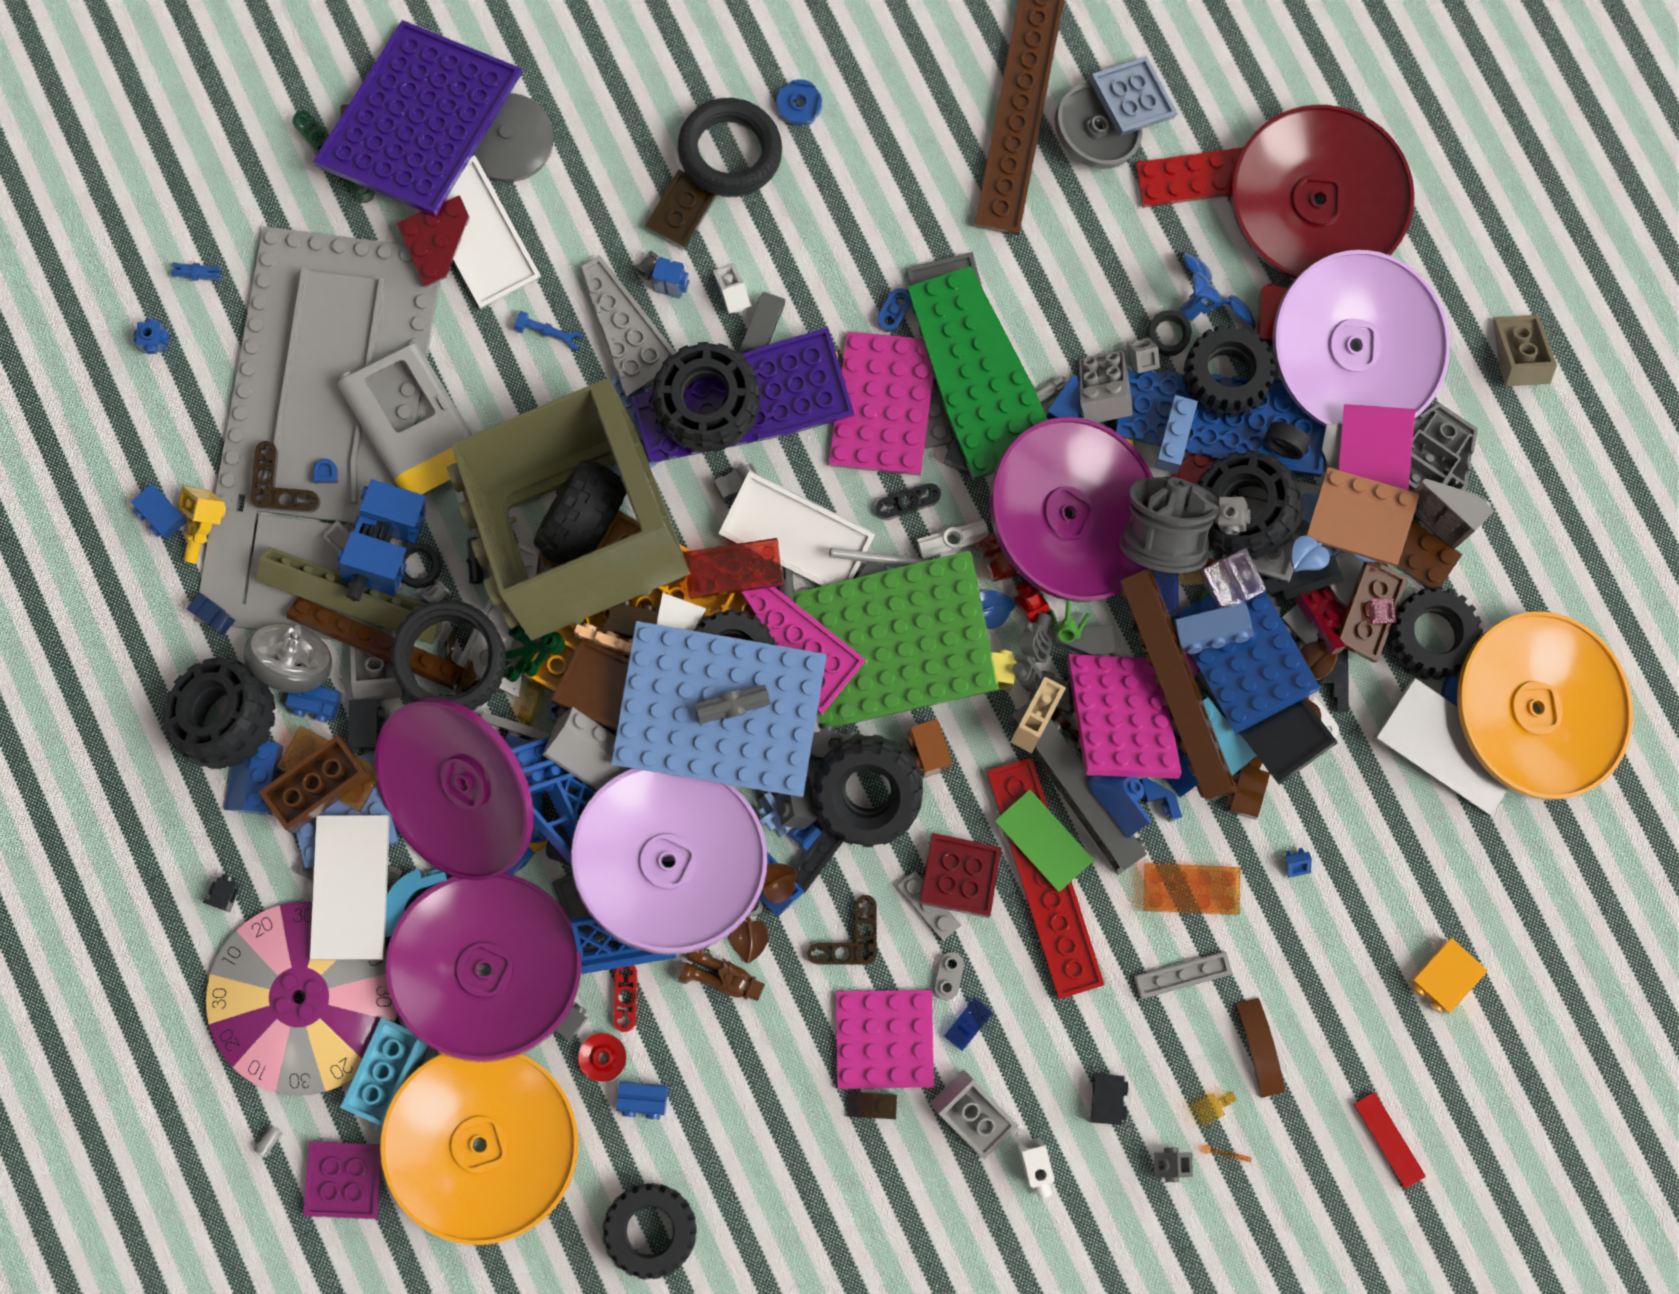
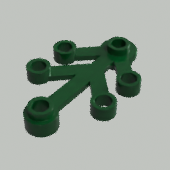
[504,625,565,682]

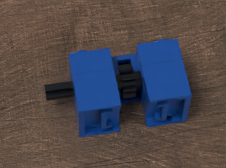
[337,479,426,602]

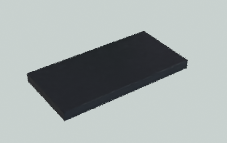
[1196,671,1338,785]

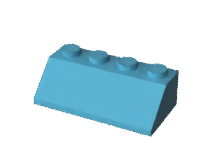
[340,1017,428,1127]

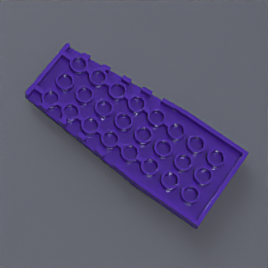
[631,327,855,463]

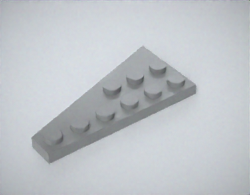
[581,255,676,399]

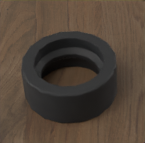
[1147,310,1192,357]
[1263,421,1311,460]
[402,542,442,589]

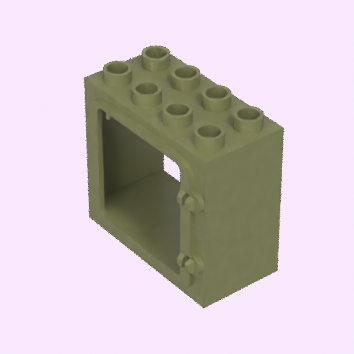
[447,377,690,641]

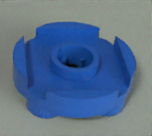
[777,79,822,126]

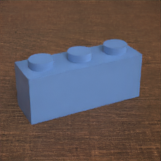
[1154,395,1198,474]
[1175,602,1254,654]

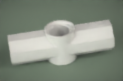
[917,520,990,559]

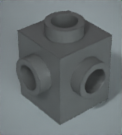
[1154,1147,1193,1182]

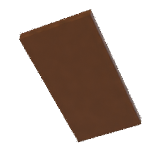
[551,638,629,732]

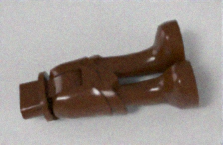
[678,949,765,1002]

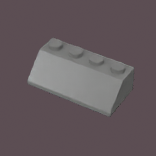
[542,707,632,791]

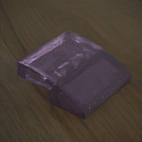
[1200,548,1266,609]

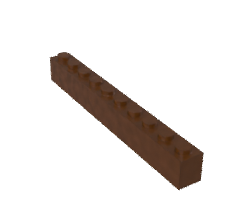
[1120,569,1238,802]

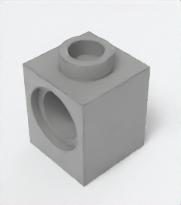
[1127,338,1160,373]

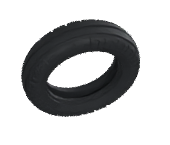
[677,98,782,197]

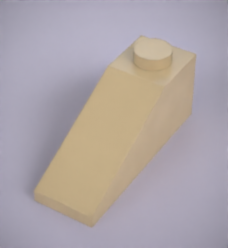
[1010,677,1066,753]

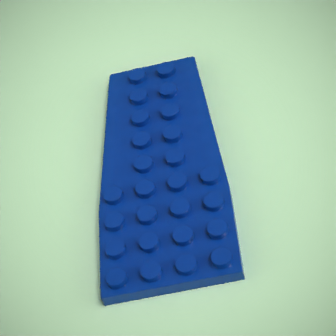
[1116,369,1325,477]

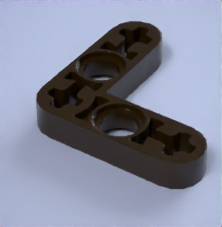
[251,441,321,513]
[807,895,877,965]

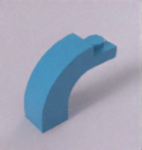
[385,869,449,939]

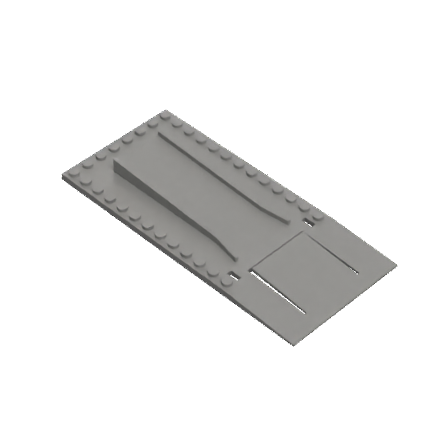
[195,226,440,641]

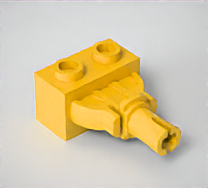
[177,486,226,563]

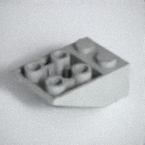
[1079,350,1133,422]

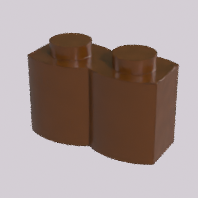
[1226,765,1270,820]

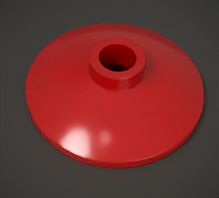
[578,1033,627,1082]

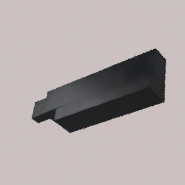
[1261,555,1344,602]
[1318,630,1349,713]

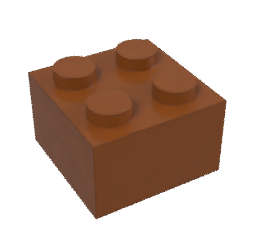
[906,718,953,778]

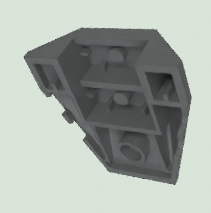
[1408,403,1478,492]

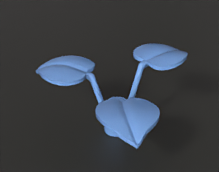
[1291,493,1379,572]

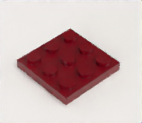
[919,833,1002,918]

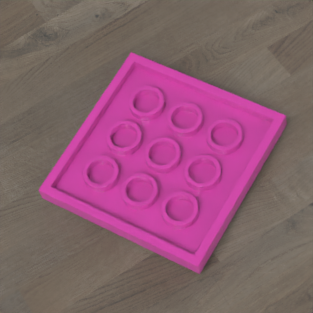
[836,990,934,1089]

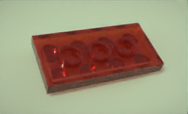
[684,538,784,599]

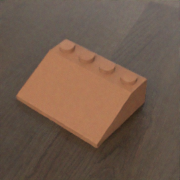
[1307,467,1420,567]

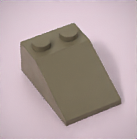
[1493,315,1557,387]

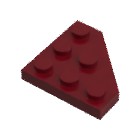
[396,195,470,287]

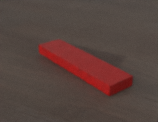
[1353,1092,1426,1189]

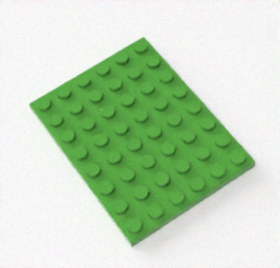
[793,551,999,728]

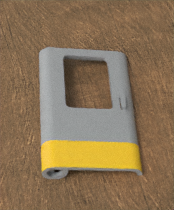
[337,343,472,496]

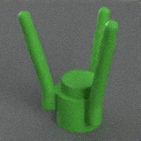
[1049,600,1090,643]

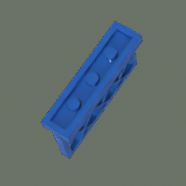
[571,916,677,974]

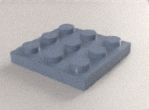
[1089,56,1178,136]

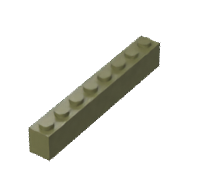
[256,547,442,644]

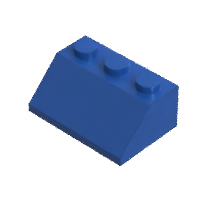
[224,741,283,816]

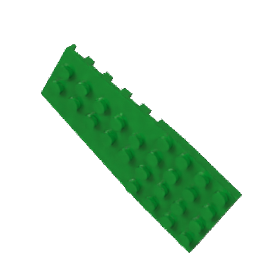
[907,266,1047,481]

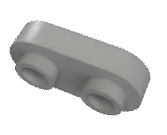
[935,952,964,1000]

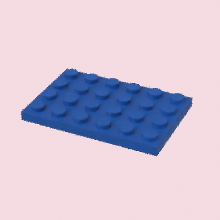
[1171,571,1321,734]

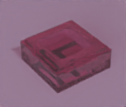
[1369,599,1396,624]

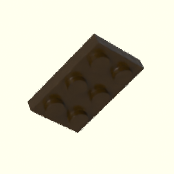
[645,169,717,250]

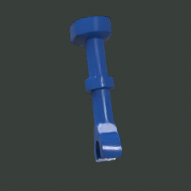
[514,311,583,351]

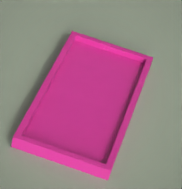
[1338,404,1415,490]

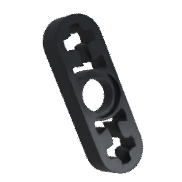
[876,483,941,521]

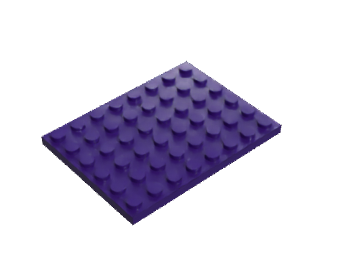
[313,20,522,217]

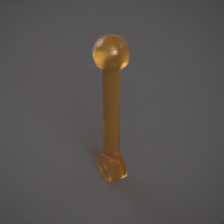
[1201,1144,1252,1162]

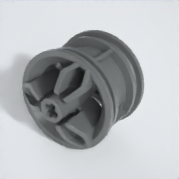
[1119,477,1219,573]

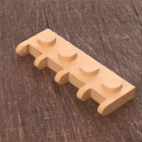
[574,623,633,656]

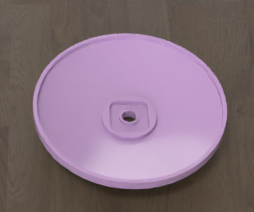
[1273,250,1450,426]
[571,769,767,954]

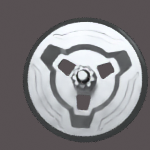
[244,623,332,693]

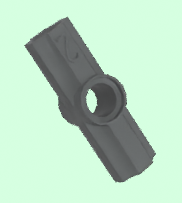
[694,684,770,724]

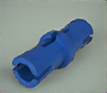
[171,262,221,281]

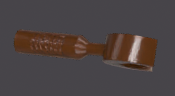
[1051,710,1079,743]

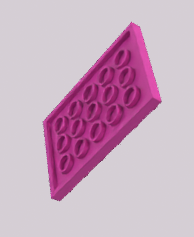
[829,331,934,476]
[1067,654,1182,779]

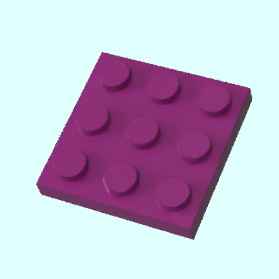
[303,1142,382,1219]

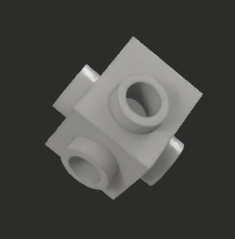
[1215,497,1251,535]

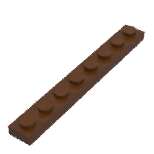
[287,597,463,690]

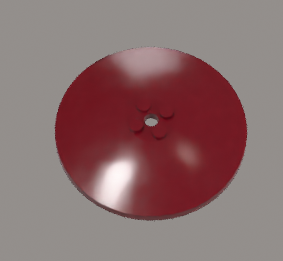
[1231,104,1414,279]

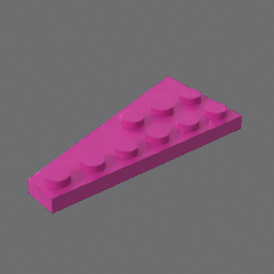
[740,572,866,716]

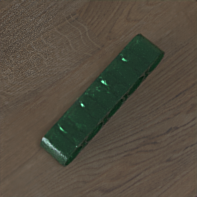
[292,111,375,203]

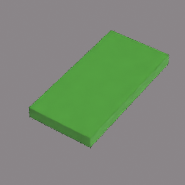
[994,790,1094,893]

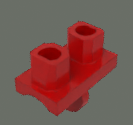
[1013,581,1050,623]

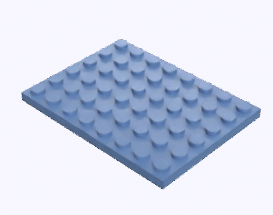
[611,621,827,797]

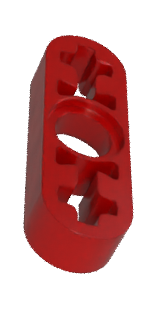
[614,965,638,1032]

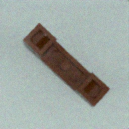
[1235,998,1285,1098]

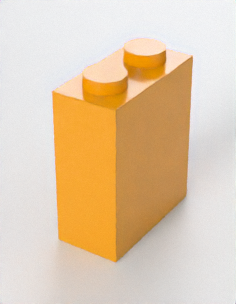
[1409,938,1488,1014]

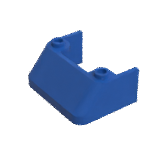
[1088,747,1199,838]

